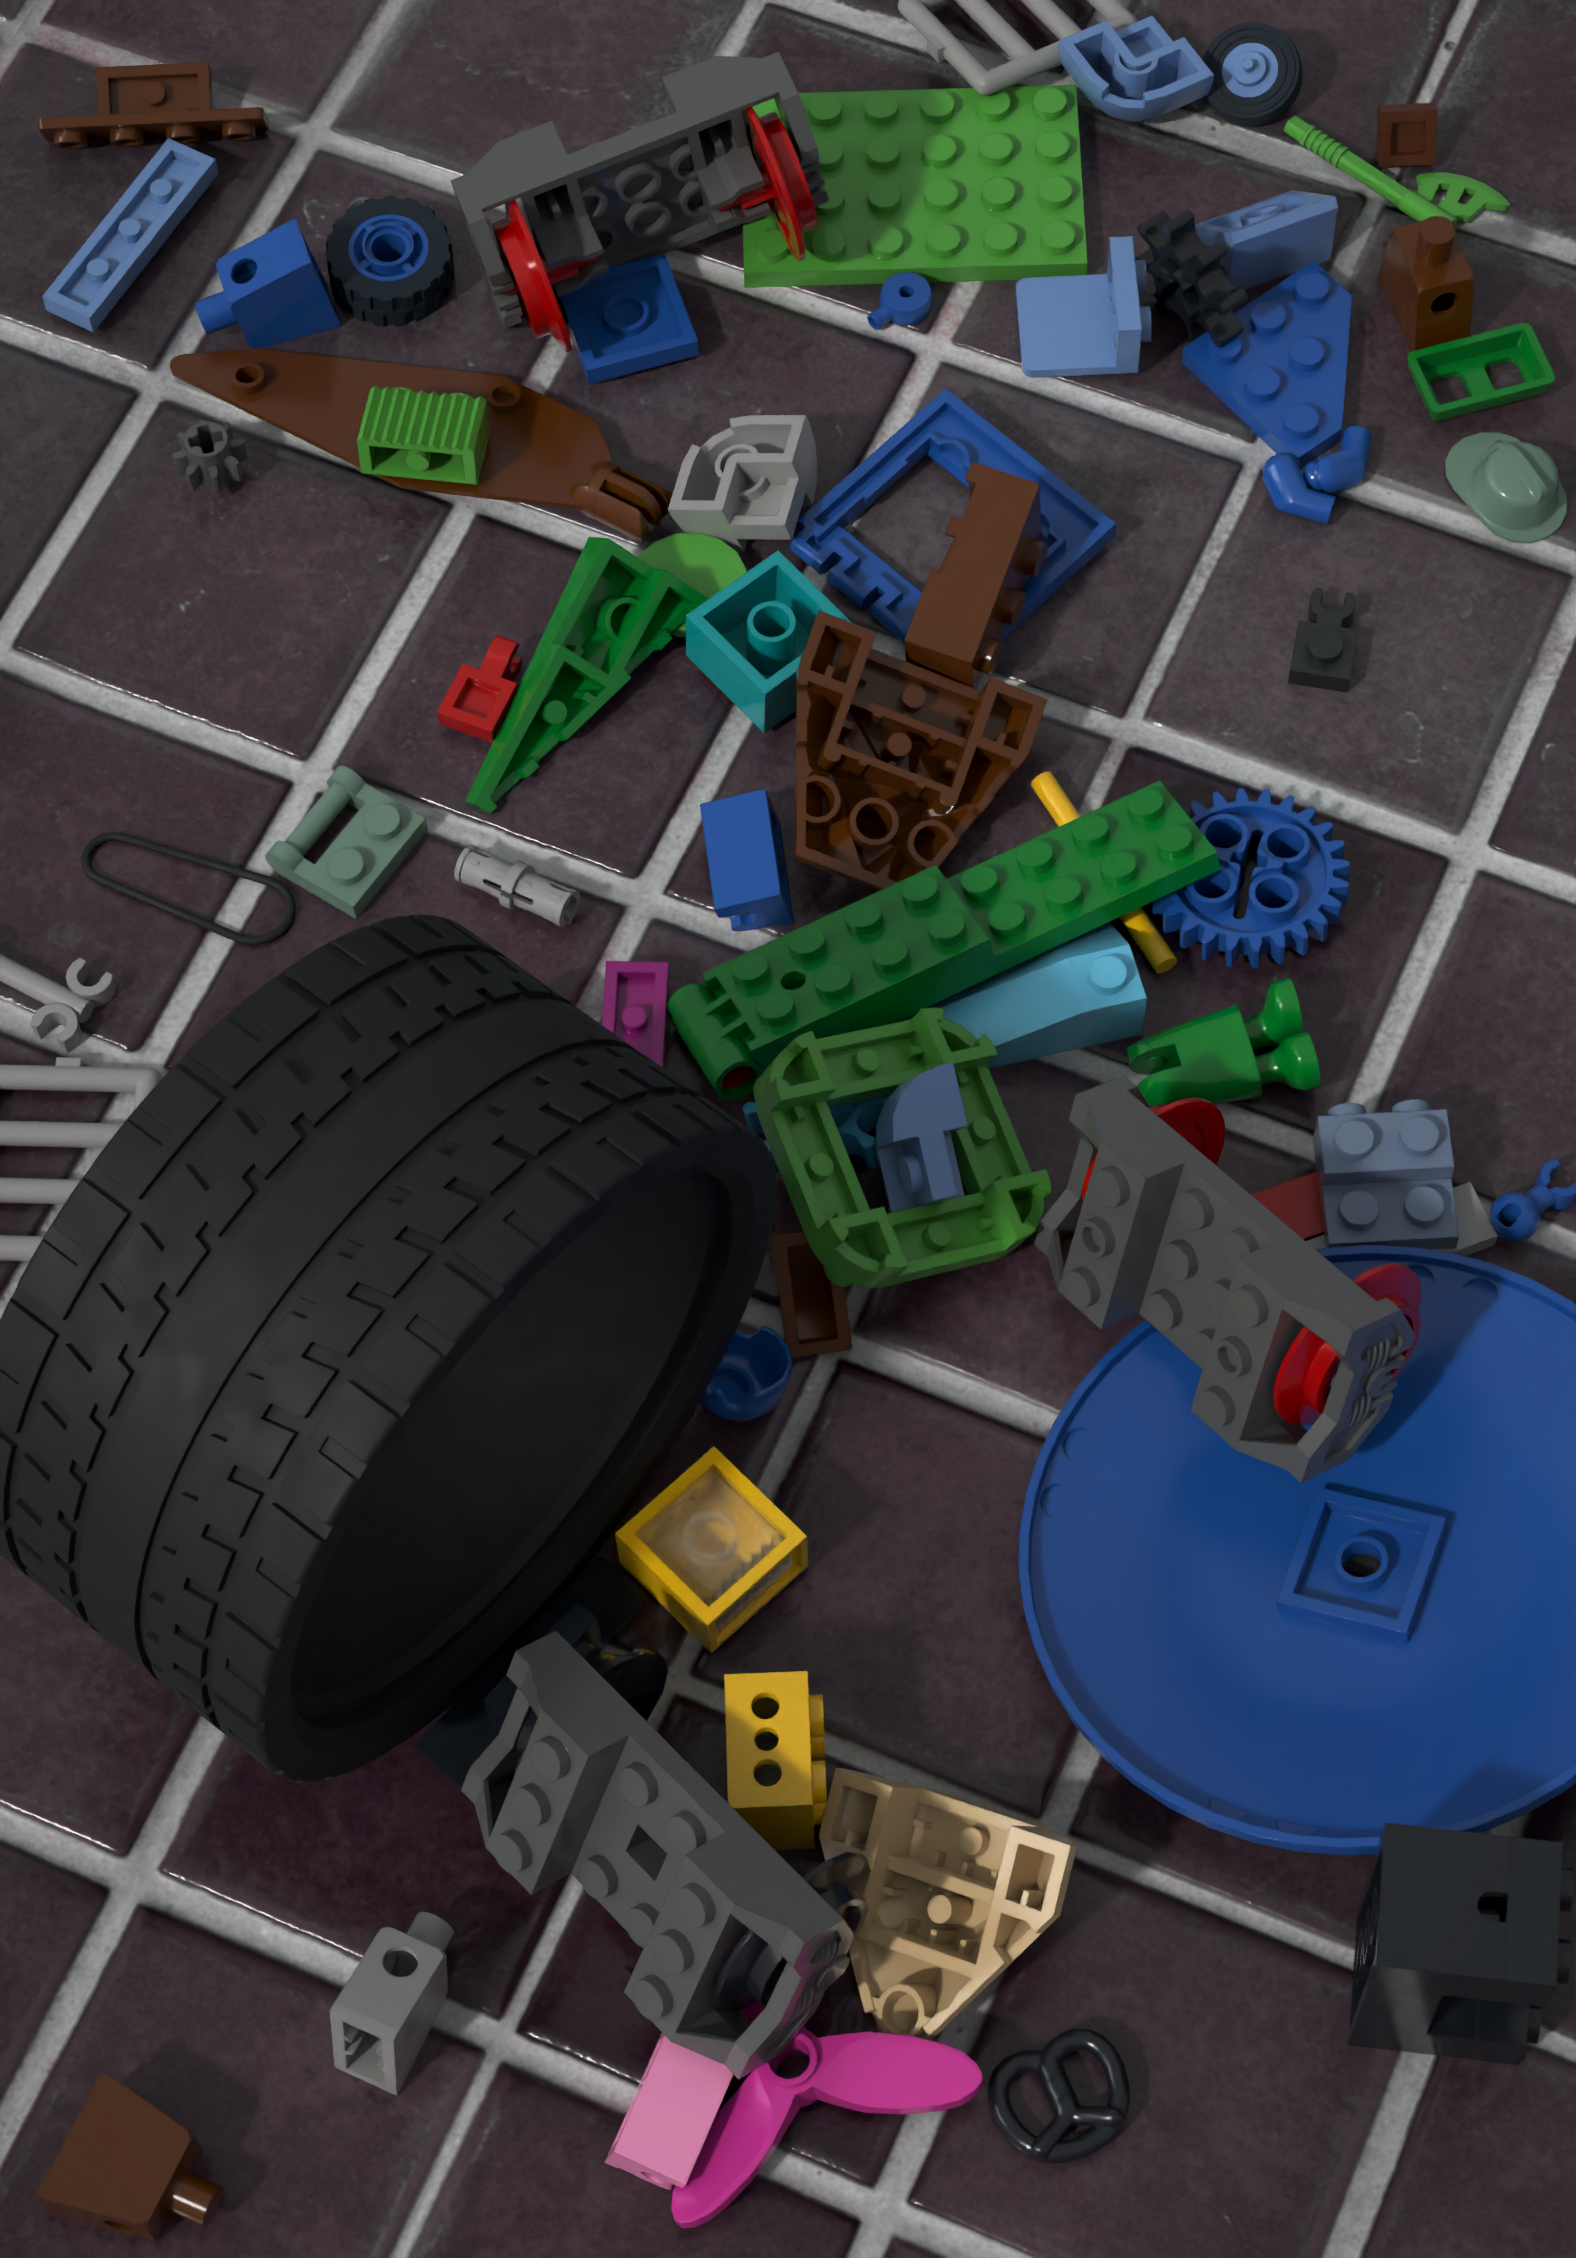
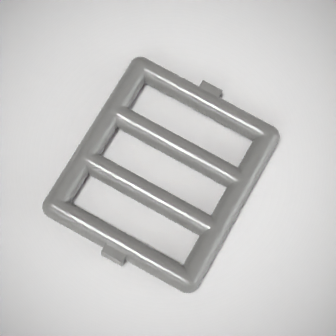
[898,0,1138,96]
[0,1057,162,1261]

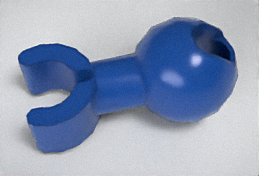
[1489,1159,1576,1242]

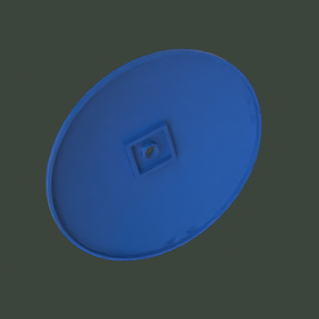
[1019,1245,1576,1855]

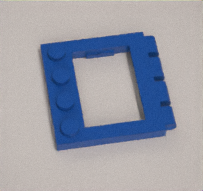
[790,388,1116,643]

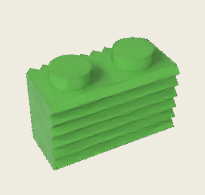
[357,386,490,485]

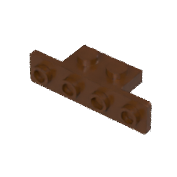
[38,62,269,149]

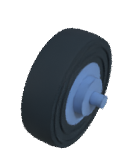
[1203,22,1303,127]

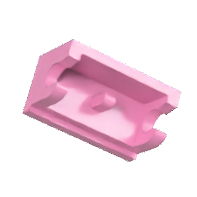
[604,2033,733,2190]

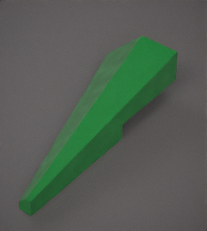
[465,537,709,814]

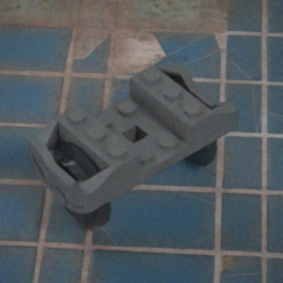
[461,1631,871,2079]

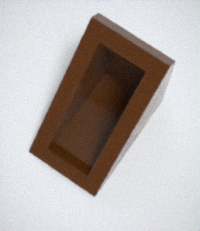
[771,1228,852,1358]

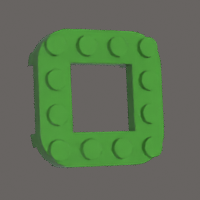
[753,1008,1052,1288]

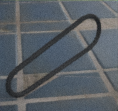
[81,832,296,945]

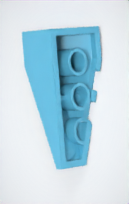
[896,922,1147,1069]

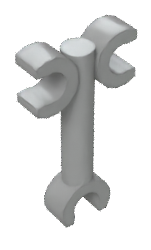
[0,953,117,1053]

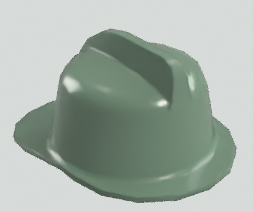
[1445,432,1567,543]

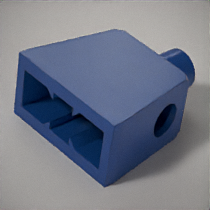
[194,219,342,348]

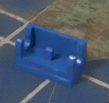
[700,789,795,932]

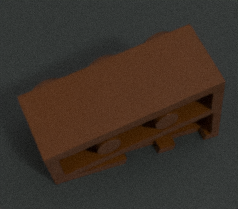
[904,462,1048,689]

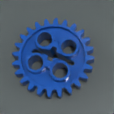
[1152,788,1350,969]

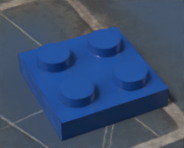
[556,253,699,385]

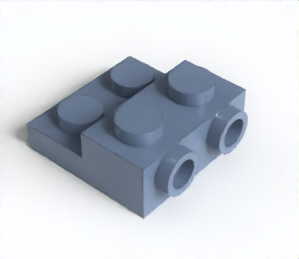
[1313,1099,1459,1249]

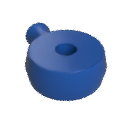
[867,272,933,330]

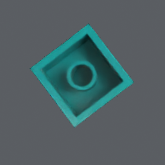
[686,551,852,733]

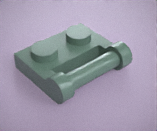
[265,766,428,919]

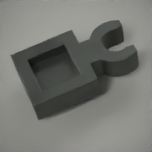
[1288,588,1358,693]

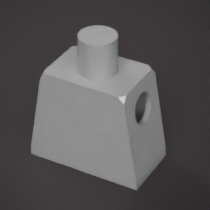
[330,1912,454,2096]

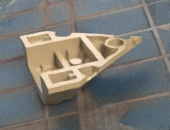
[819,1768,1077,2040]

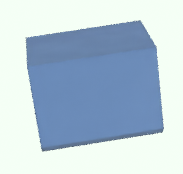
[1195,190,1338,290]

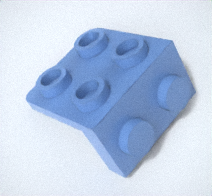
[1016,236,1151,378]

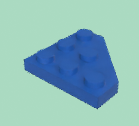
[1181,260,1352,469]

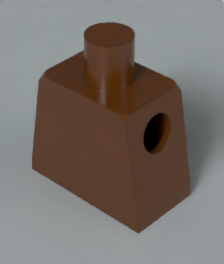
[1378,216,1474,352]
[36,2072,224,2241]

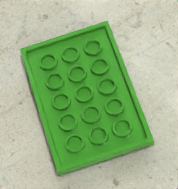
[743,85,1088,288]

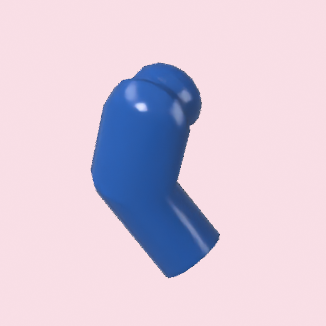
[1303,426,1372,493]
[1263,452,1337,525]

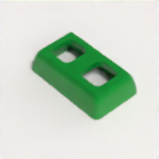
[1407,323,1555,423]

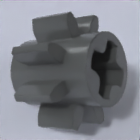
[172,419,248,494]

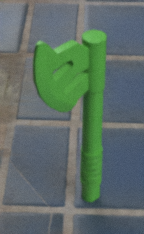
[1284,115,1510,228]

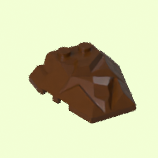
[794,610,1048,891]

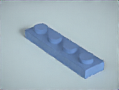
[42,138,219,333]

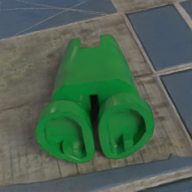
[1126,977,1321,1107]

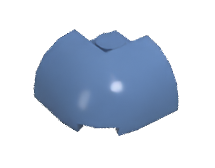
[1058,15,1214,122]
[876,1062,968,1213]

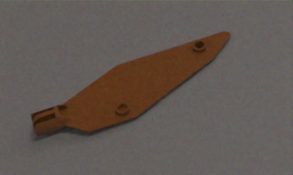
[170,348,672,542]

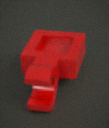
[437,635,523,743]

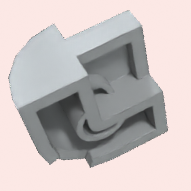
[668,415,818,553]

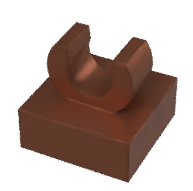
[1376,103,1438,168]

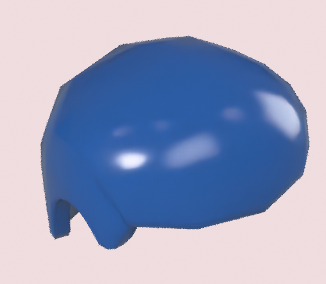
[698,1326,793,1422]

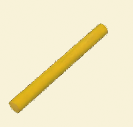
[1031,771,1177,974]

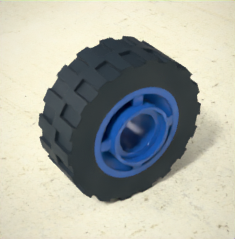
[325,196,454,327]

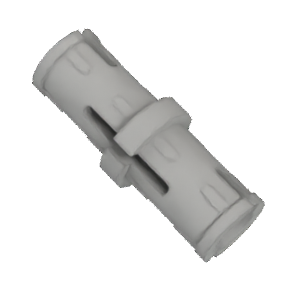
[454,844,580,928]

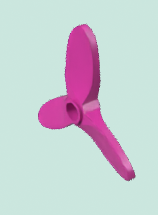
[671,2002,984,2228]

